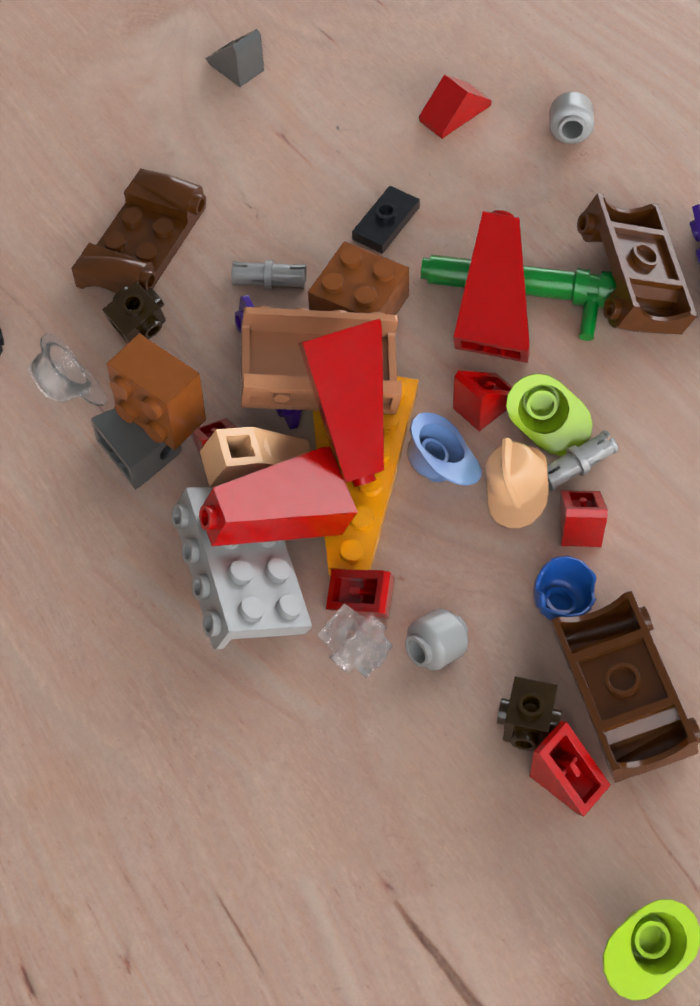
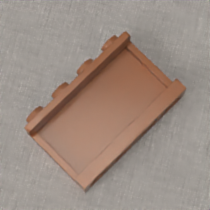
[241,306,402,414]

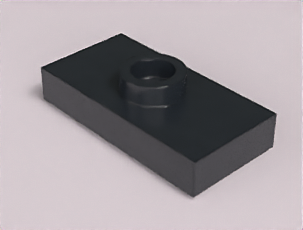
[352,186,420,254]

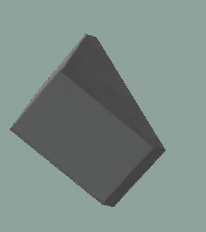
[205,29,264,87]

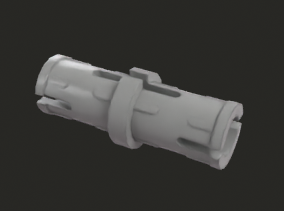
[232,260,307,289]
[548,430,618,491]

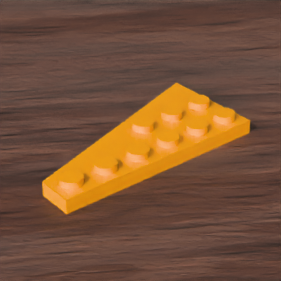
[313,376,419,576]

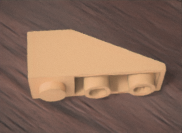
[200,427,311,487]

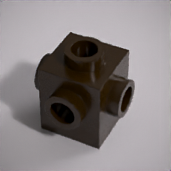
[102,282,166,343]
[497,676,562,751]

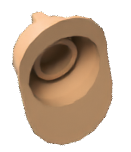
[485,438,549,529]

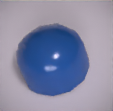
[533,555,596,621]

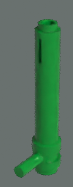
[421,254,617,341]

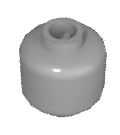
[549,92,595,144]
[405,608,468,671]

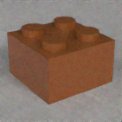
[308,241,409,315]
[106,333,206,450]

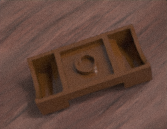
[71,168,206,293]
[577,193,697,335]
[551,591,700,783]

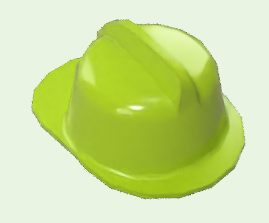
[506,373,593,456]
[603,899,700,1000]

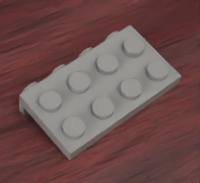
[172,487,312,649]

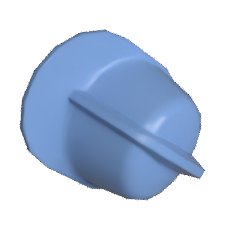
[407,412,482,486]

